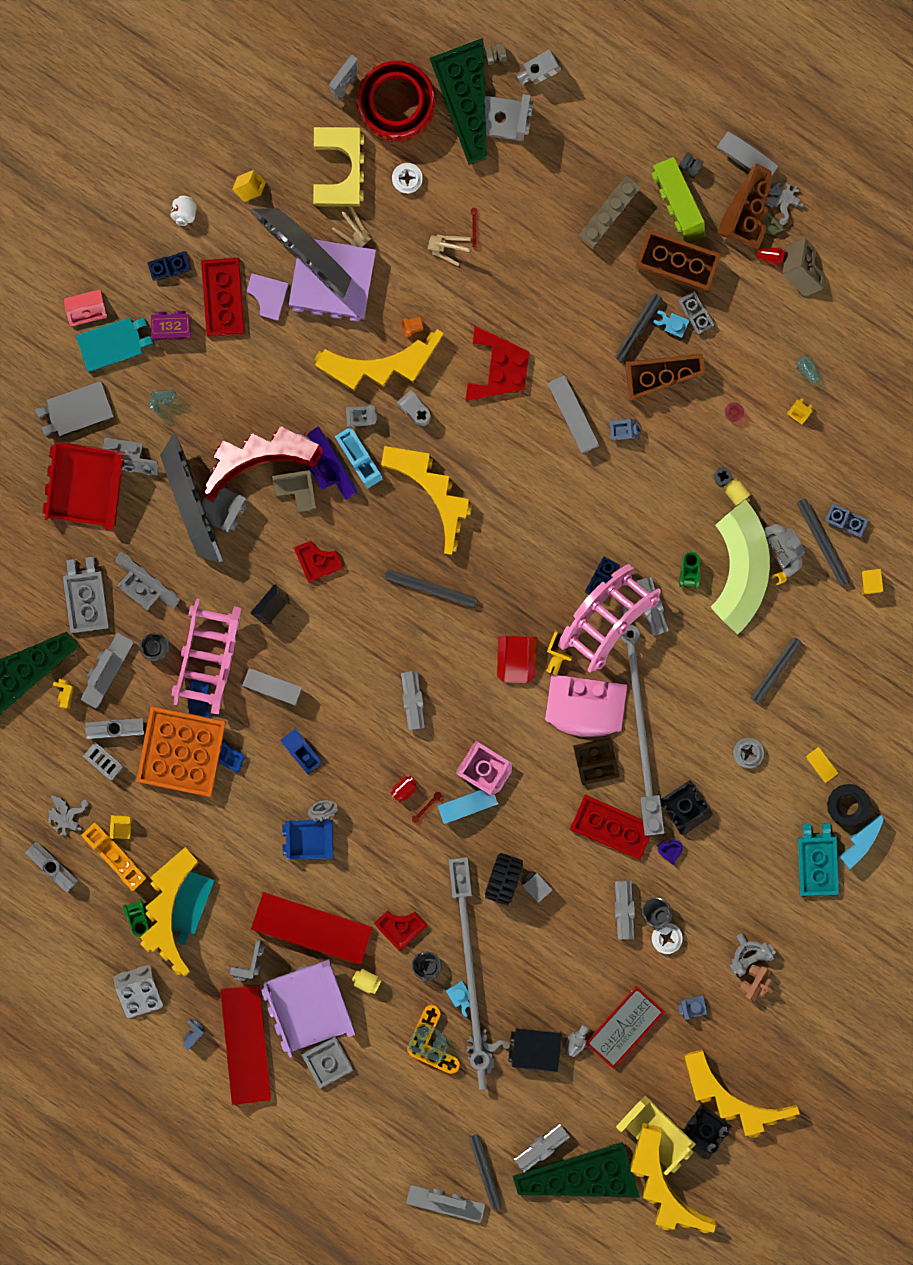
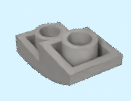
[677,291,714,335]

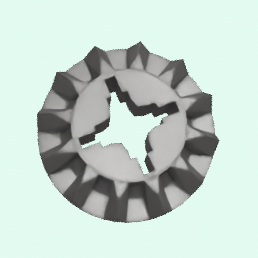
[733,738,764,768]
[307,800,338,822]

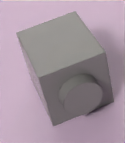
[523,872,552,903]

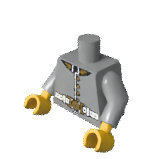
[764,524,805,585]

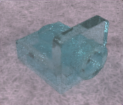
[149,389,177,414]

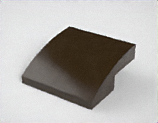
[573,737,620,786]

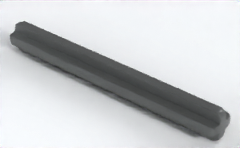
[797,499,849,586]
[385,569,477,607]

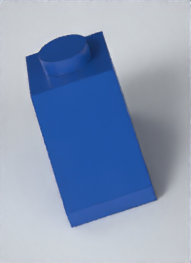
[280,729,322,774]

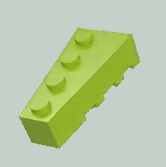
[651,157,705,243]

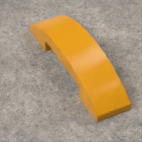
[81,822,147,891]

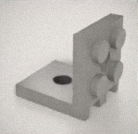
[485,94,533,141]

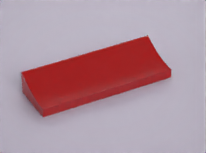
[251,892,373,965]
[220,985,271,1105]

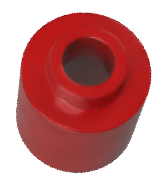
[390,775,418,803]

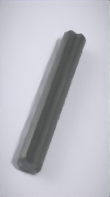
[615,294,662,362]
[751,637,801,704]
[469,1135,501,1210]

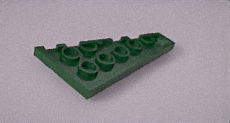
[429,38,487,165]
[0,632,80,715]
[512,1141,640,1198]

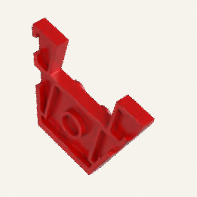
[465,326,529,401]

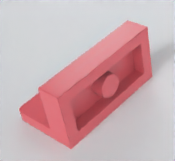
[64,290,107,327]

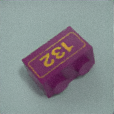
[151,311,191,341]

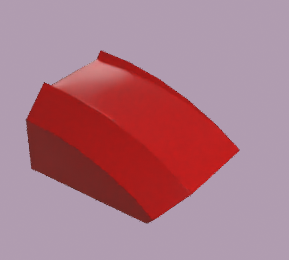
[497,636,537,683]

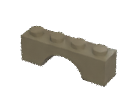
[578,176,641,250]

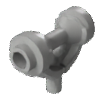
[729,933,776,977]

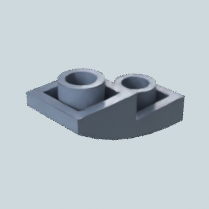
[825,504,869,538]

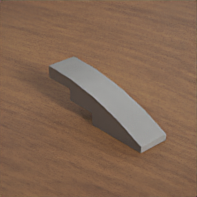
[547,375,599,454]

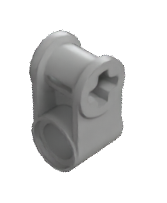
[397,390,431,426]

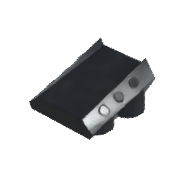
[250,584,290,625]
[660,780,713,835]
[682,1104,732,1160]

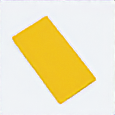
[806,747,838,783]

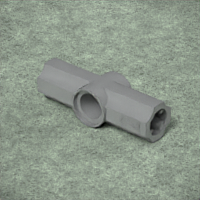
[635,577,669,636]
[401,671,425,730]
[85,718,145,739]
[25,841,79,893]
[614,880,635,939]
[514,1124,570,1172]

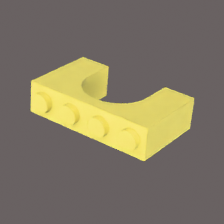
[313,127,364,207]

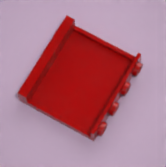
[42,442,125,530]

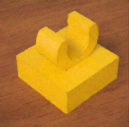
[787,398,813,425]

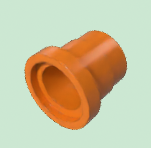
[401,317,423,338]

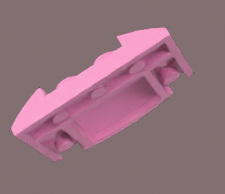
[545,675,627,737]

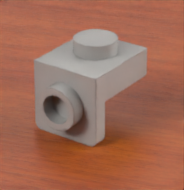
[346,405,377,427]

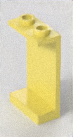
[616,1096,696,1176]

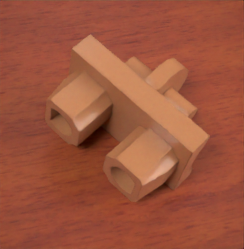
[739,965,774,1001]

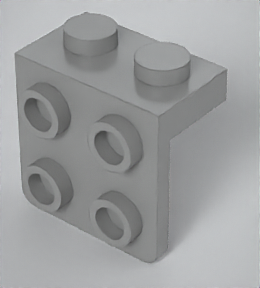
[202,488,248,533]
[230,939,265,981]
[114,965,163,1018]

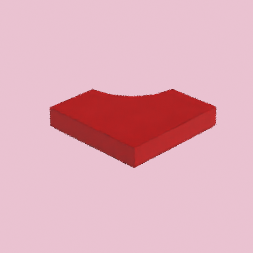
[294,540,344,583]
[373,910,428,952]

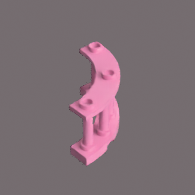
[558,564,661,673]
[171,598,242,714]

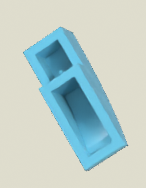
[335,427,383,489]
[437,790,498,824]
[838,815,884,869]

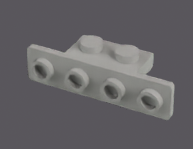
[103,438,158,475]
[115,552,180,610]
[81,633,134,708]
[406,1185,485,1223]

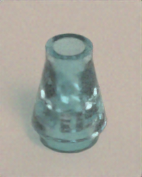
[795,355,821,385]

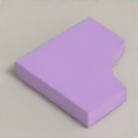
[247,273,289,321]

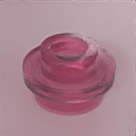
[725,402,744,422]

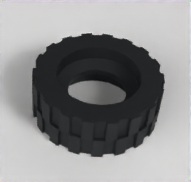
[827,784,871,826]

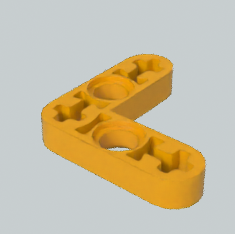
[407,1004,460,1074]

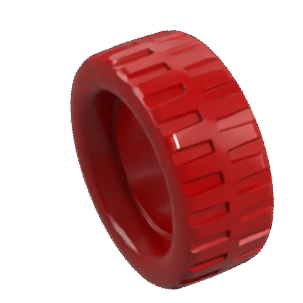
[357,60,436,143]

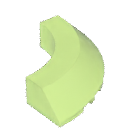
[711,499,770,634]

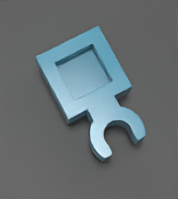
[653,311,689,339]
[446,981,470,1017]

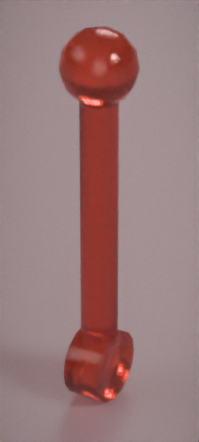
[470,208,478,247]
[412,792,442,823]

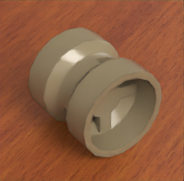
[484,42,507,65]

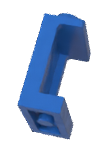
[282,820,333,860]

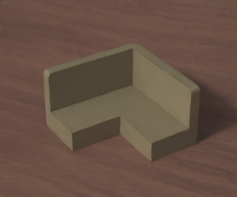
[782,238,825,297]
[272,470,317,513]

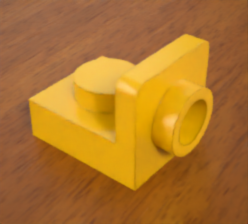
[53,679,75,709]

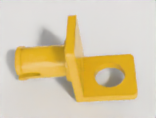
[546,629,572,675]

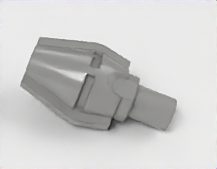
[564,1024,589,1057]

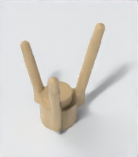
[332,206,371,247]
[428,234,471,266]

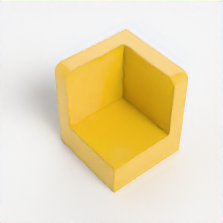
[232,170,266,202]
[861,569,884,595]
[109,815,132,839]

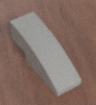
[717,131,778,176]
[242,668,302,705]

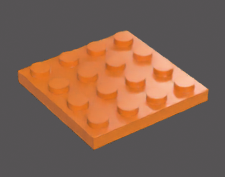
[136,706,226,797]

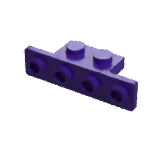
[307,427,357,500]

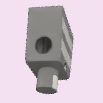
[517,49,563,85]

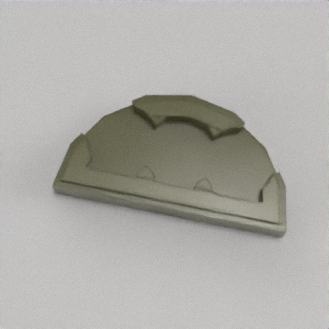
[764,211,785,236]

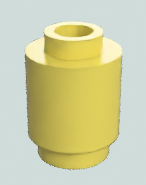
[724,478,751,506]
[352,969,382,994]

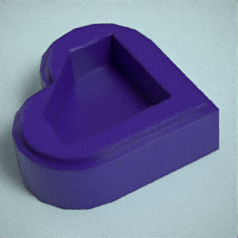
[658,840,683,864]

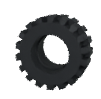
[485,853,523,906]

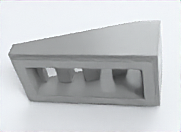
[83,742,125,781]

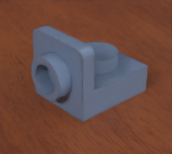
[609,419,641,441]
[678,995,707,1020]
[183,1019,205,1050]

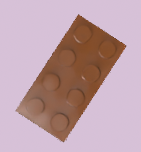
[635,229,721,293]

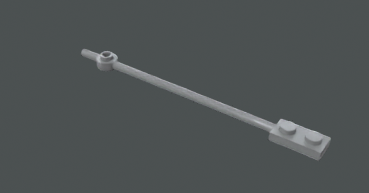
[620,606,664,836]
[448,857,489,1090]

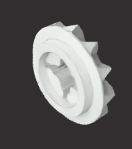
[392,163,422,194]
[652,923,682,954]

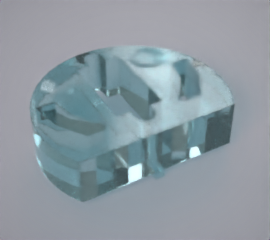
[408,1026,447,1062]

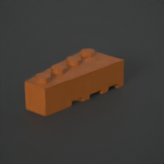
[625,354,705,400]

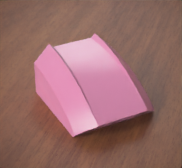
[456,741,512,796]

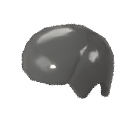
[140,633,169,662]
[641,897,672,929]
[412,951,442,981]

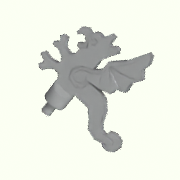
[766,183,804,225]
[48,796,88,835]
[466,1028,510,1074]

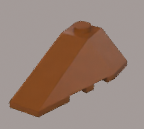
[717,163,771,249]

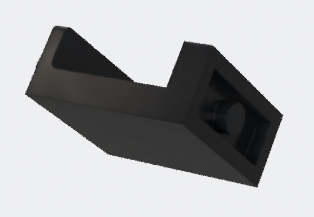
[508,1027,562,1072]

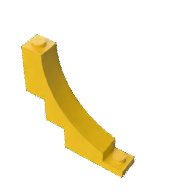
[314,329,444,391]

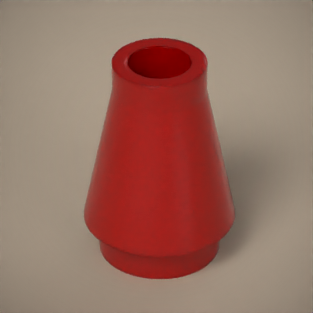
[757,247,786,266]

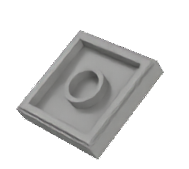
[302,1036,354,1089]

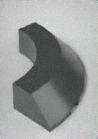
[250,208,352,299]
[160,434,223,562]

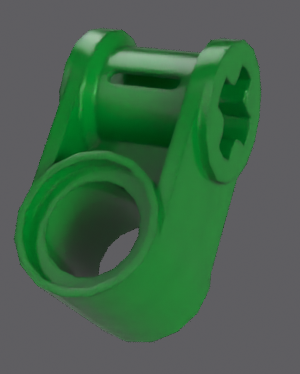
[679,552,700,589]
[123,899,150,937]

